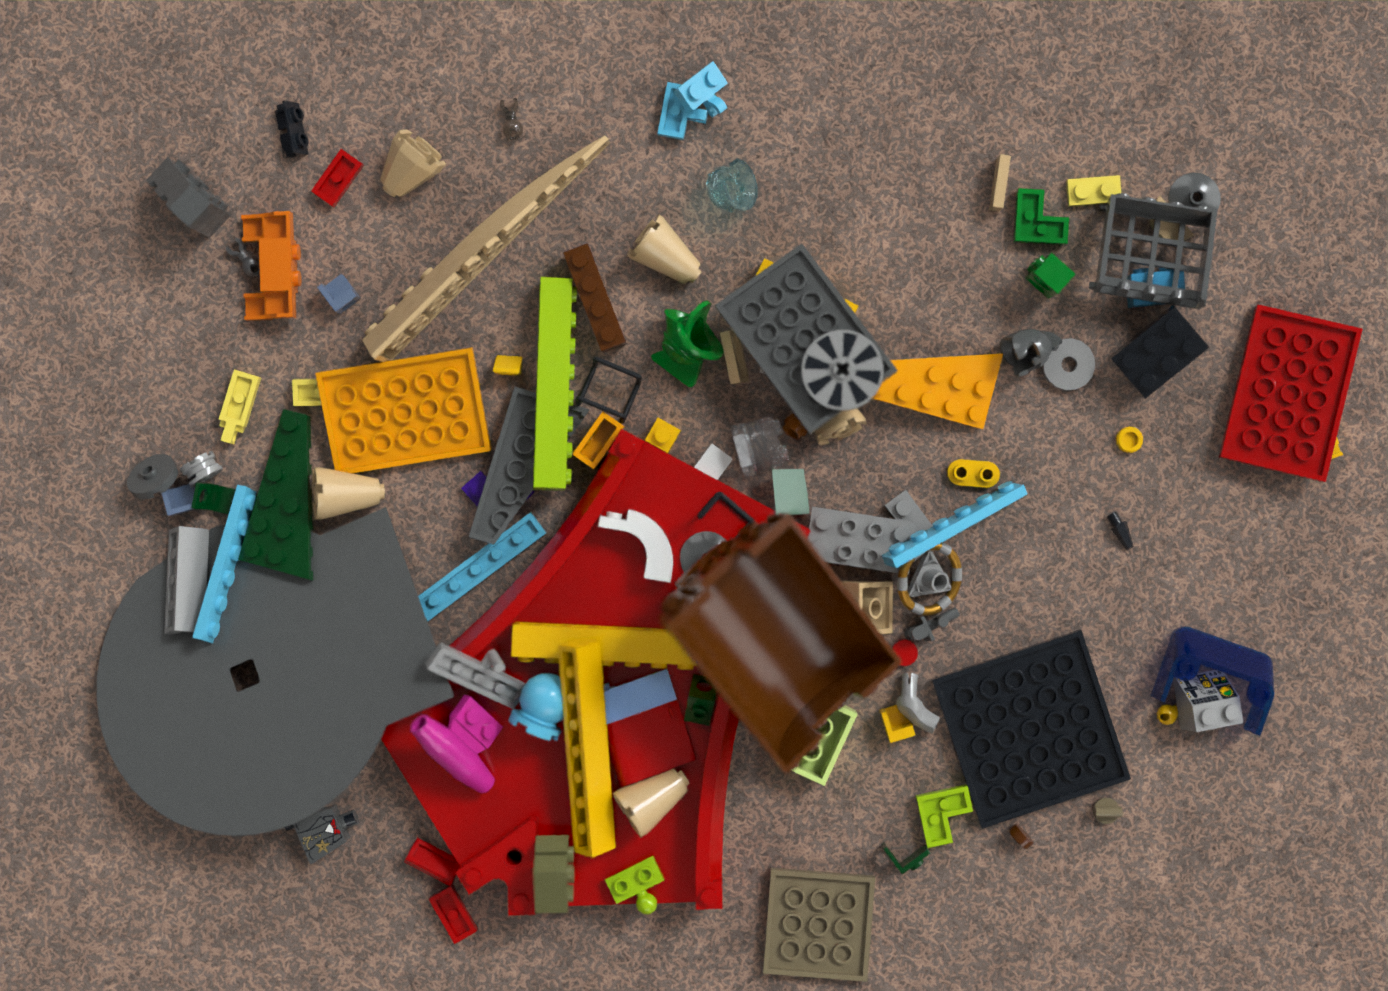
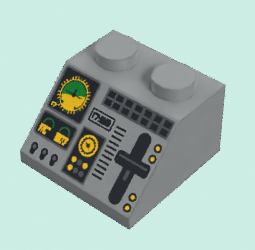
[1173,669,1243,732]

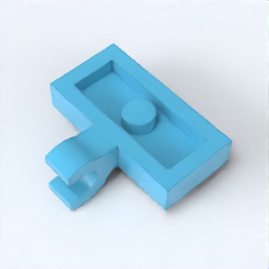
[673,61,728,118]
[657,82,708,140]

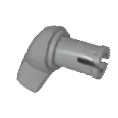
[896,673,940,734]

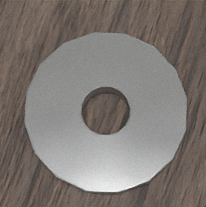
[1042,338,1095,391]

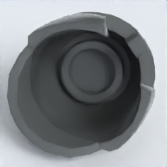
[1000,329,1062,377]

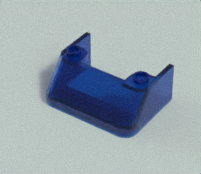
[1150,626,1274,736]

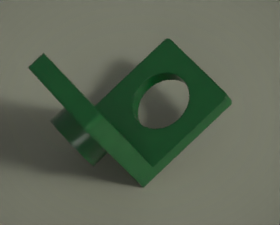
[191,482,236,515]
[684,674,717,726]
[881,843,930,874]

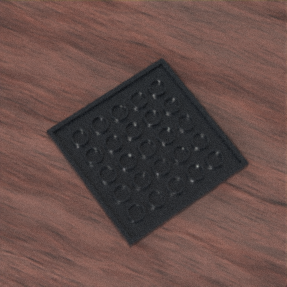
[931,629,1131,829]

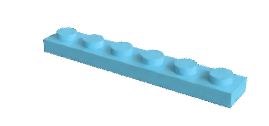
[881,481,1028,568]
[192,485,257,643]
[418,512,547,622]

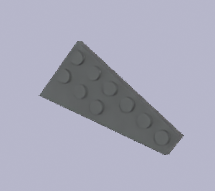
[468,387,590,545]

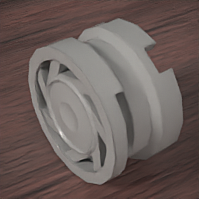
[180,451,223,488]

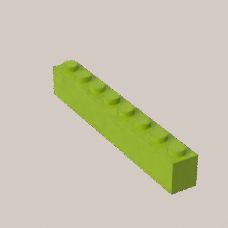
[533,277,577,491]

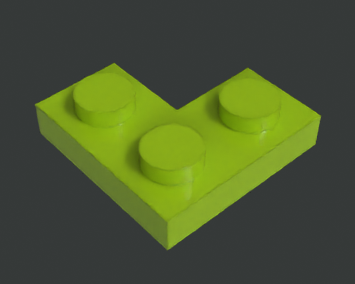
[915,784,973,848]

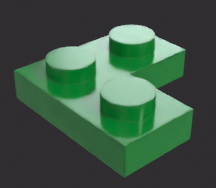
[1013,188,1069,245]

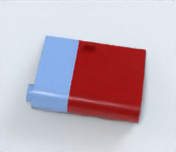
[603,669,696,786]

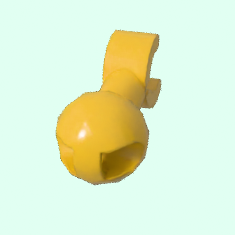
[1156,704,1178,725]

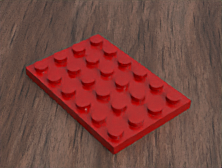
[1218,304,1363,483]

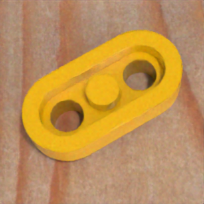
[947,459,1000,488]

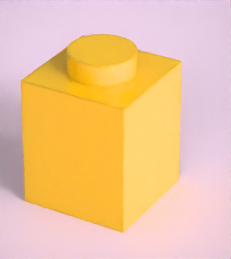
[645,418,681,453]

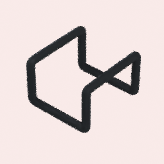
[576,357,642,424]
[698,492,755,538]

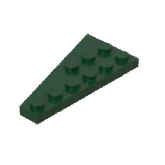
[238,409,313,580]

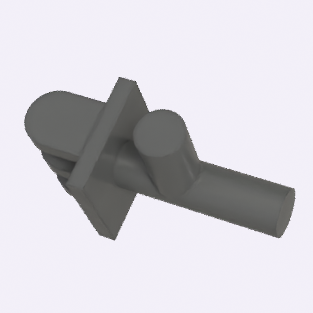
[904,607,960,641]

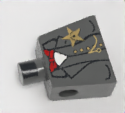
[293,804,359,864]

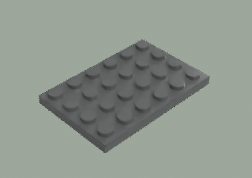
[715,243,898,435]

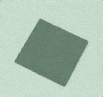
[772,469,809,515]

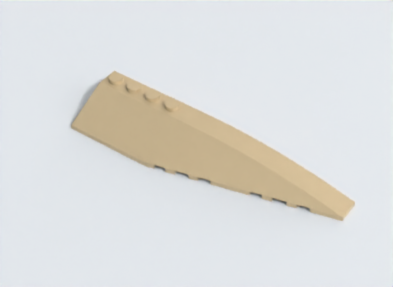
[362,136,610,362]

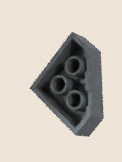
[146,157,231,237]

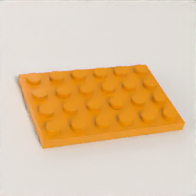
[315,347,492,473]

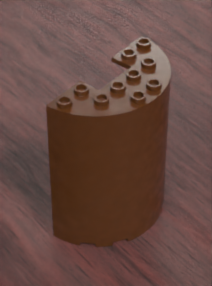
[659,513,902,774]

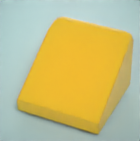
[493,355,523,376]

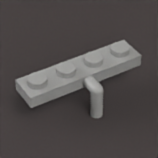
[425,642,526,709]

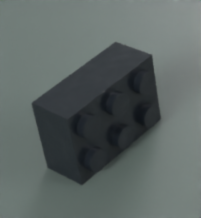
[1111,305,1210,399]

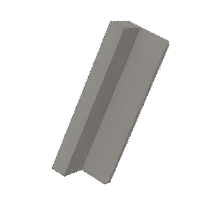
[164,526,209,634]

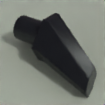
[1107,511,1134,551]

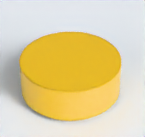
[1116,427,1143,453]

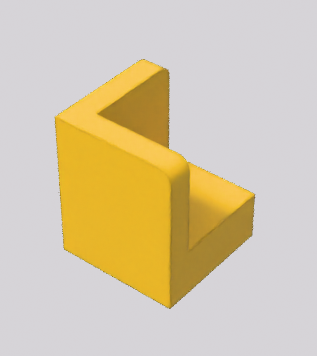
[879,705,916,743]

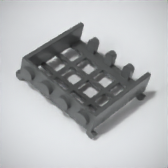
[1088,193,1218,309]

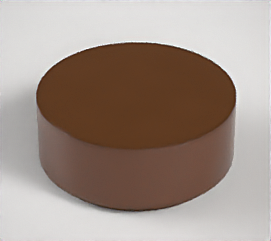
[1009,823,1034,849]

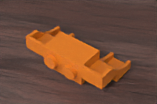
[241,211,302,321]

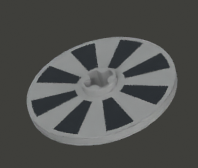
[802,330,884,411]

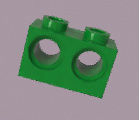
[1025,253,1075,299]

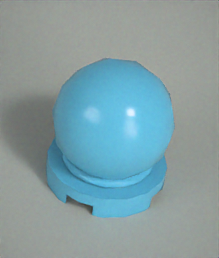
[508,673,564,741]

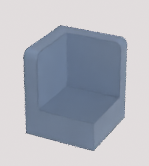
[317,274,361,314]
[162,484,197,516]

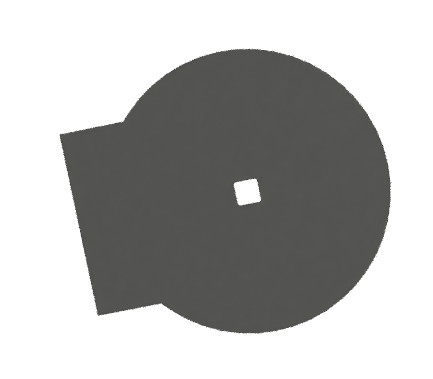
[96,507,454,836]

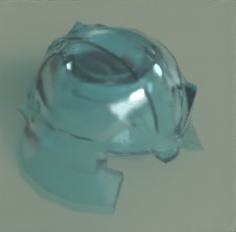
[706,158,758,213]

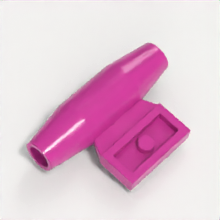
[411,695,503,793]

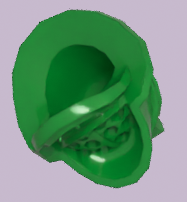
[651,300,724,387]

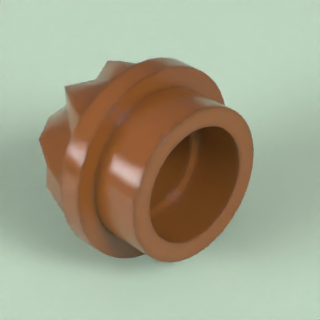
[782,413,808,440]

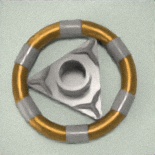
[897,542,962,616]

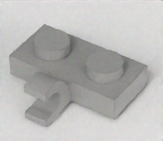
[884,490,933,532]

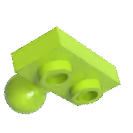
[605,856,665,915]

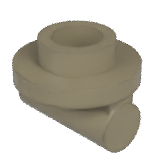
[1093,797,1123,824]

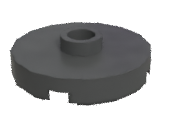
[127,454,178,499]

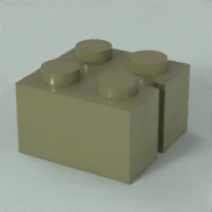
[533,835,575,913]

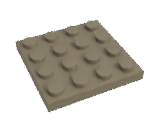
[763,867,875,982]

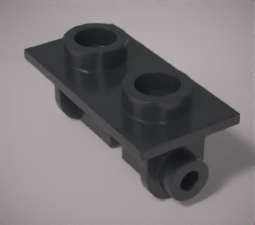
[275,100,309,158]

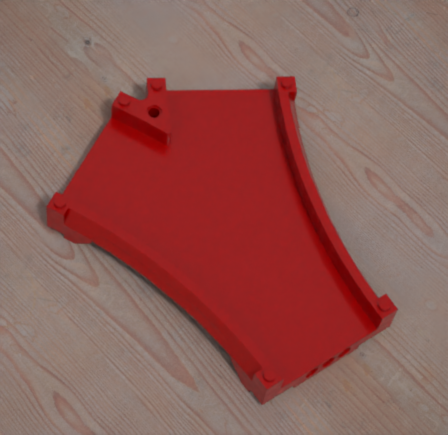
[381,429,811,916]

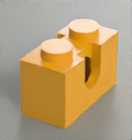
[573,411,625,469]

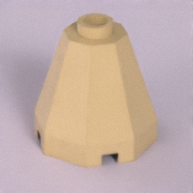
[380,129,446,197]

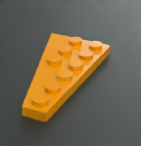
[872,353,1003,429]

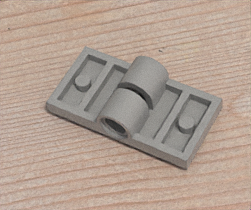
[807,507,917,575]

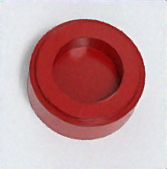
[892,639,918,666]

